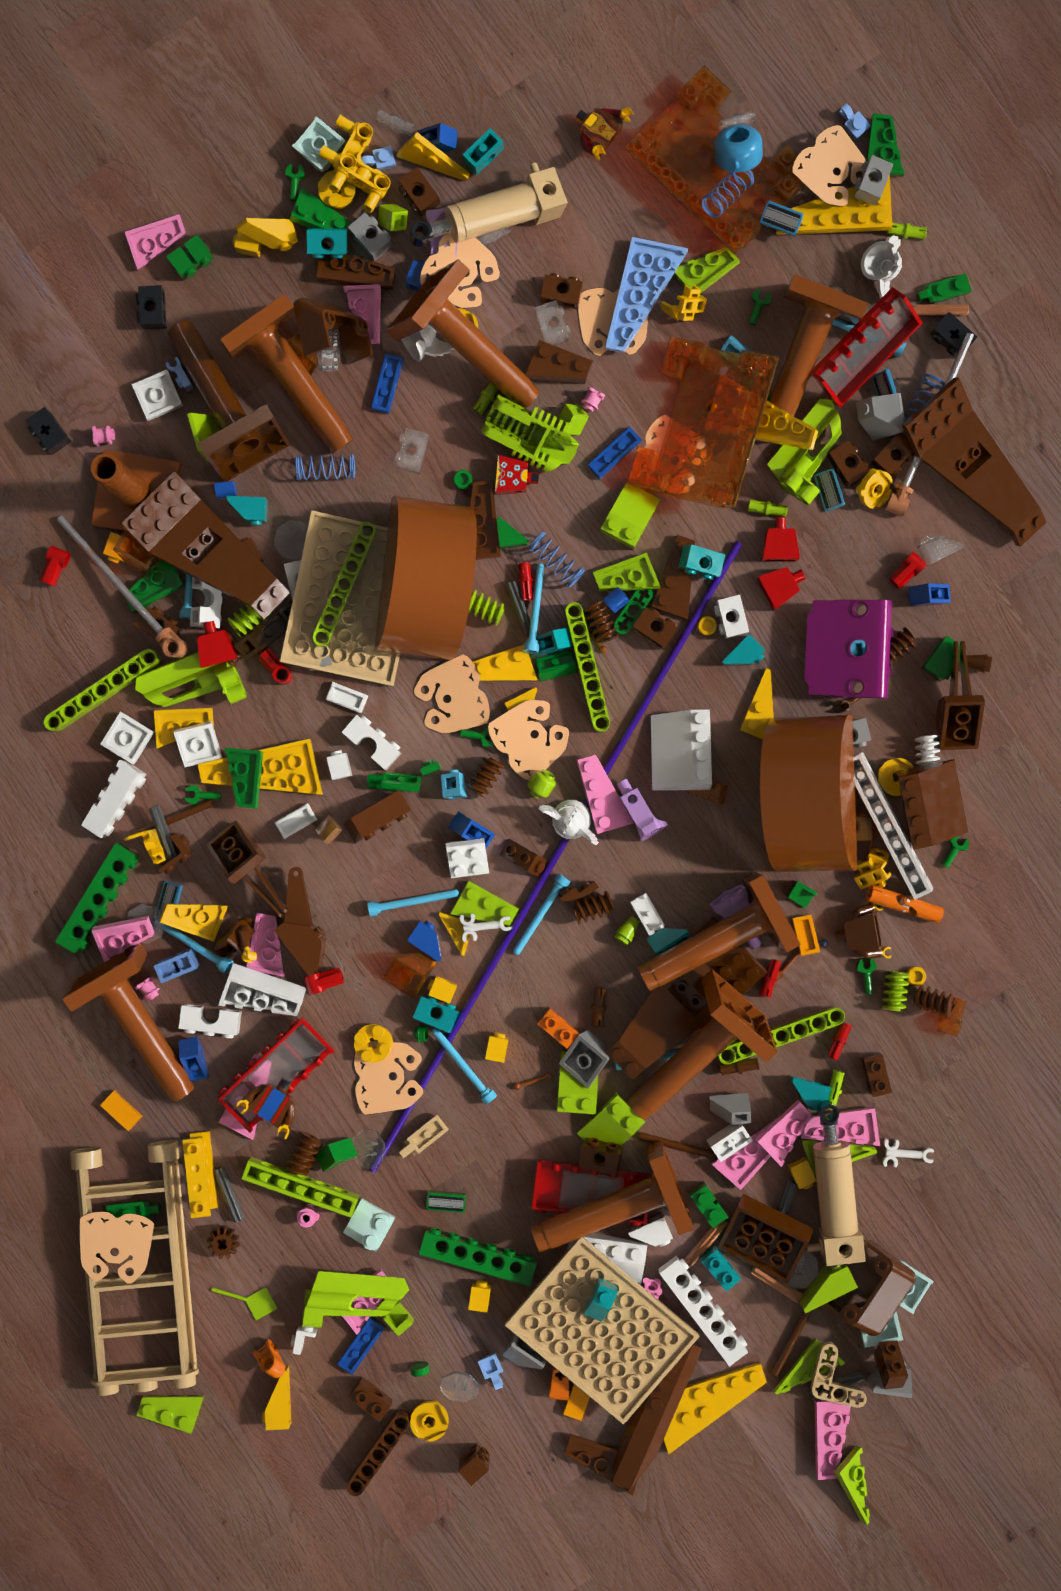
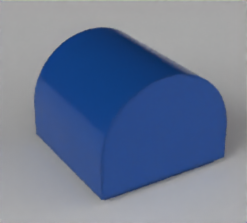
[214,481,237,499]
[603,587,630,613]

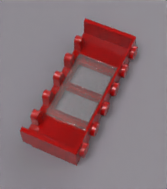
[532,1159,652,1226]

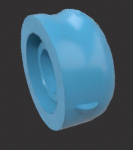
[713,124,763,172]

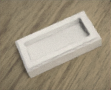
[326,682,368,714]
[274,803,318,839]

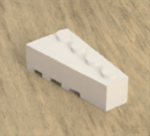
[81,760,146,838]

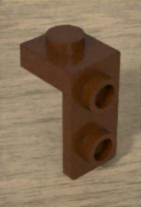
[157,833,193,875]
[500,839,547,876]

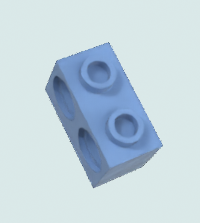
[154,948,200,983]

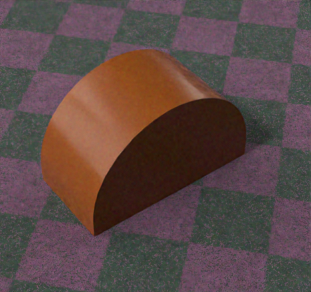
[374,496,477,661]
[760,715,857,872]

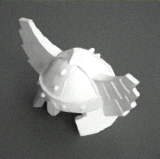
[861,235,902,299]
[401,324,455,362]
[539,800,599,845]

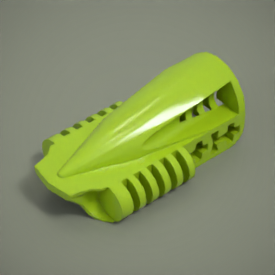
[481,394,579,473]

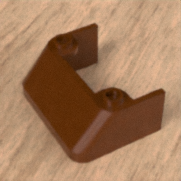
[293,298,373,365]
[823,1240,916,1336]

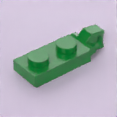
[916,273,971,304]
[367,772,421,792]
[105,1200,161,1223]

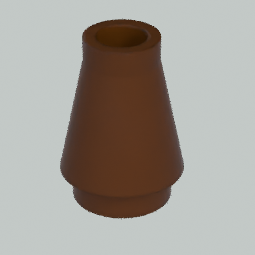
[966,654,992,673]

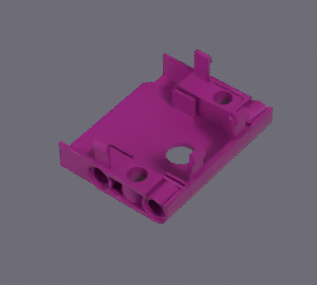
[804,599,893,699]

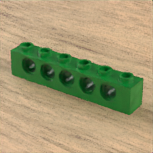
[55,843,139,954]
[419,1227,537,1286]

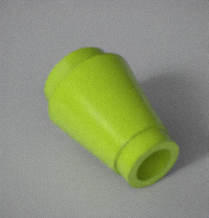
[614,916,640,946]

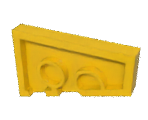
[473,645,537,681]
[154,707,214,748]
[159,904,228,942]

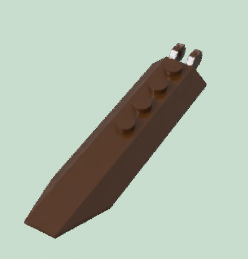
[613,1328,703,1490]

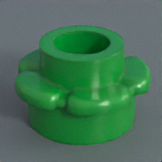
[414,1024,429,1043]

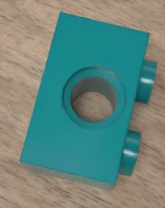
[462,128,504,176]
[307,228,347,258]
[678,544,725,580]
[413,995,459,1033]
[700,1245,741,1292]

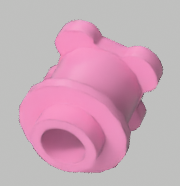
[581,387,605,412]
[92,425,115,447]
[135,976,160,1001]
[297,1203,320,1227]
[642,1278,662,1299]

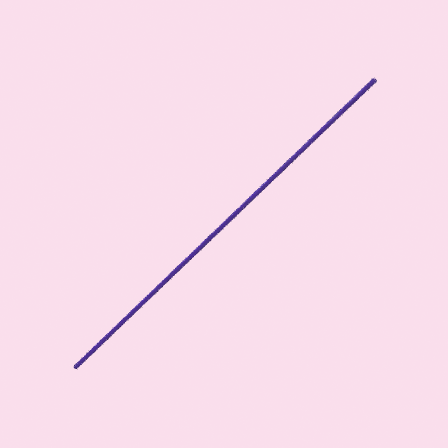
[369,541,742,1173]

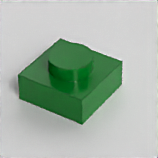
[420,760,441,776]

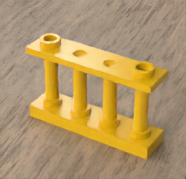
[182,1130,218,1218]

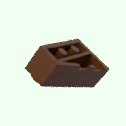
[526,340,593,384]
[344,790,411,844]

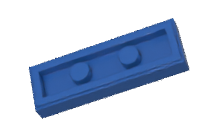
[371,353,404,414]
[587,426,642,480]
[336,1316,386,1375]

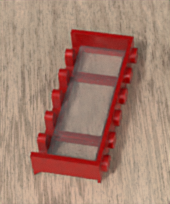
[809,287,923,408]
[218,1016,335,1133]

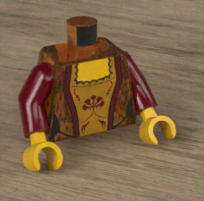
[575,107,634,161]

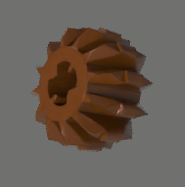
[207,1226,240,1259]

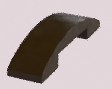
[233,600,293,661]

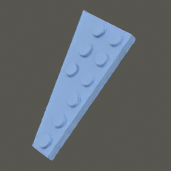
[605,237,688,353]

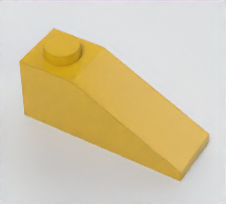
[235,218,298,251]
[262,1365,291,1430]

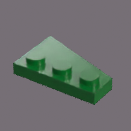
[867,113,904,177]
[290,188,351,233]
[125,560,184,613]
[224,748,263,809]

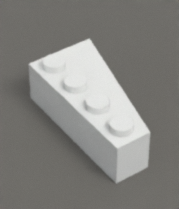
[218,963,306,1016]

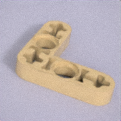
[810,1341,867,1408]

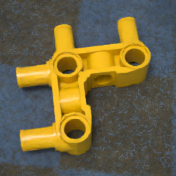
[318,114,391,213]

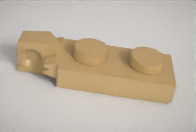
[399,1114,449,1159]

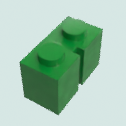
[166,234,214,280]
[921,636,960,682]
[689,1181,728,1228]

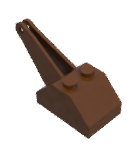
[936,641,985,750]
[206,820,289,918]
[274,867,326,976]

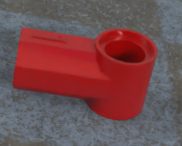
[39,545,71,587]
[888,551,928,590]
[258,648,293,685]
[303,967,345,996]

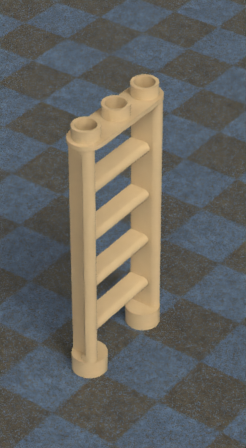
[70,1140,199,1396]

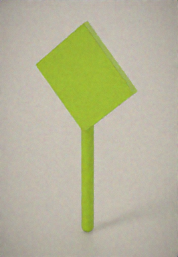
[211,1287,278,1320]

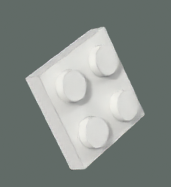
[132,369,183,421]
[101,712,154,765]
[174,721,222,767]
[446,838,489,878]

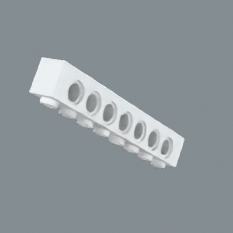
[853,752,933,900]

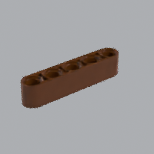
[347,1409,410,1496]

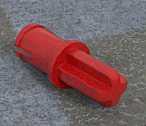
[518,562,533,601]
[759,959,781,998]
[827,1022,853,1060]

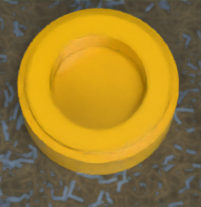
[697,616,717,636]
[906,966,926,986]

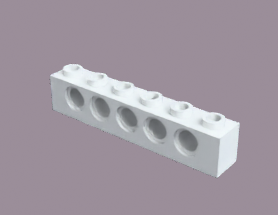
[658,1255,748,1367]

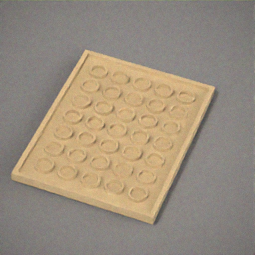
[280,511,400,686]
[505,1237,700,1425]

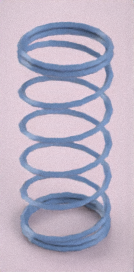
[702,170,754,218]
[904,374,945,420]
[295,454,355,481]
[528,531,585,588]

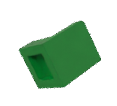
[786,880,817,908]

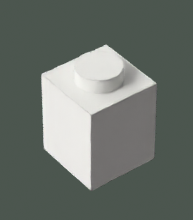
[327,750,352,780]

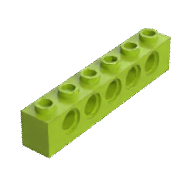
[242,1157,360,1218]

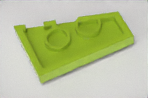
[674,246,740,294]
[593,553,660,592]
[451,881,519,926]
[136,1395,204,1434]

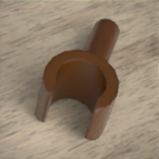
[835,698,862,713]

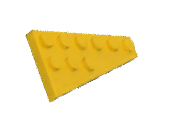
[776,174,892,235]
[705,374,818,450]
[198,739,323,795]
[664,1362,767,1455]

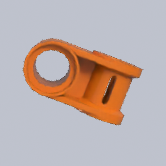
[253,1339,285,1378]
[549,1366,570,1401]

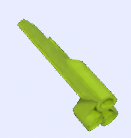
[135,652,247,707]
[302,1271,409,1328]

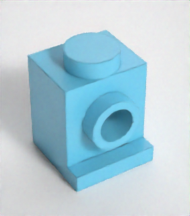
[441,770,468,800]

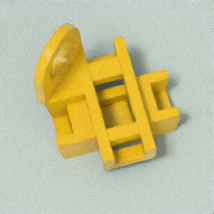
[660,285,707,321]
[123,829,166,864]
[854,848,891,890]

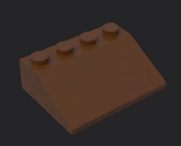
[896,759,968,850]
[718,1194,814,1283]

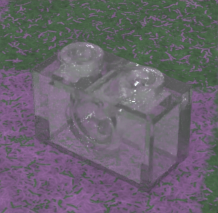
[535,300,571,346]
[394,428,429,474]

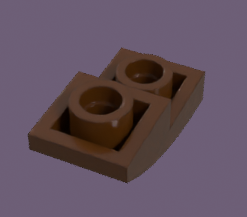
[559,880,599,902]

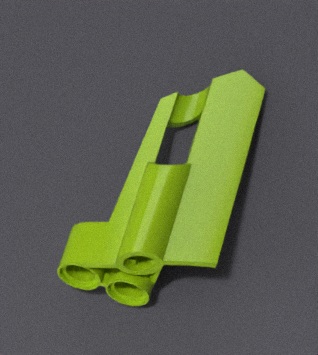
[767,398,842,506]

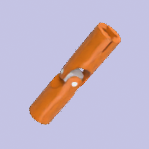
[866,885,944,923]

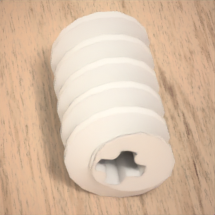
[915,735,940,766]

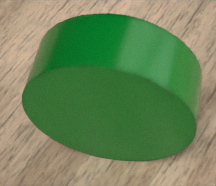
[453,470,472,490]
[410,1361,430,1377]

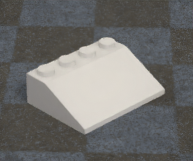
[651,710,712,790]
[567,1233,647,1285]

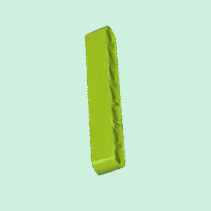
[312,522,376,647]
[565,602,610,732]
[44,649,161,732]
[717,1006,845,1064]

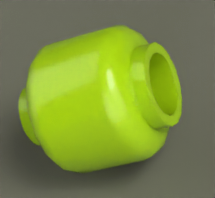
[528,769,556,799]

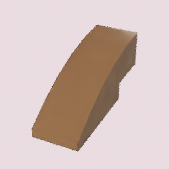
[315,814,343,844]

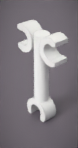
[460,914,512,942]
[882,1138,934,1167]

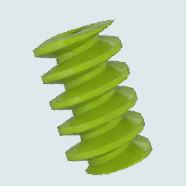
[468,589,504,627]
[227,604,271,637]
[881,970,910,1011]

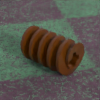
[583,601,619,643]
[889,627,916,666]
[466,757,506,799]
[573,891,615,925]
[913,984,957,1019]
[285,1132,322,1175]

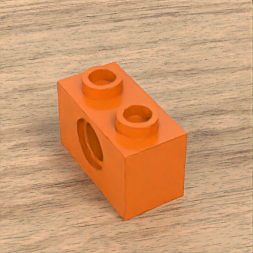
[537,1007,579,1048]

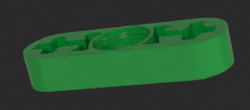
[614,589,653,635]

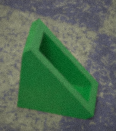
[497,517,529,549]
[316,1138,358,1172]

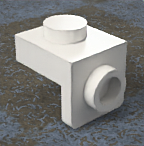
[290,1326,318,1355]

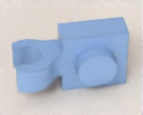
[839,103,871,140]
[361,146,396,171]
[166,357,194,392]
[478,1352,503,1390]

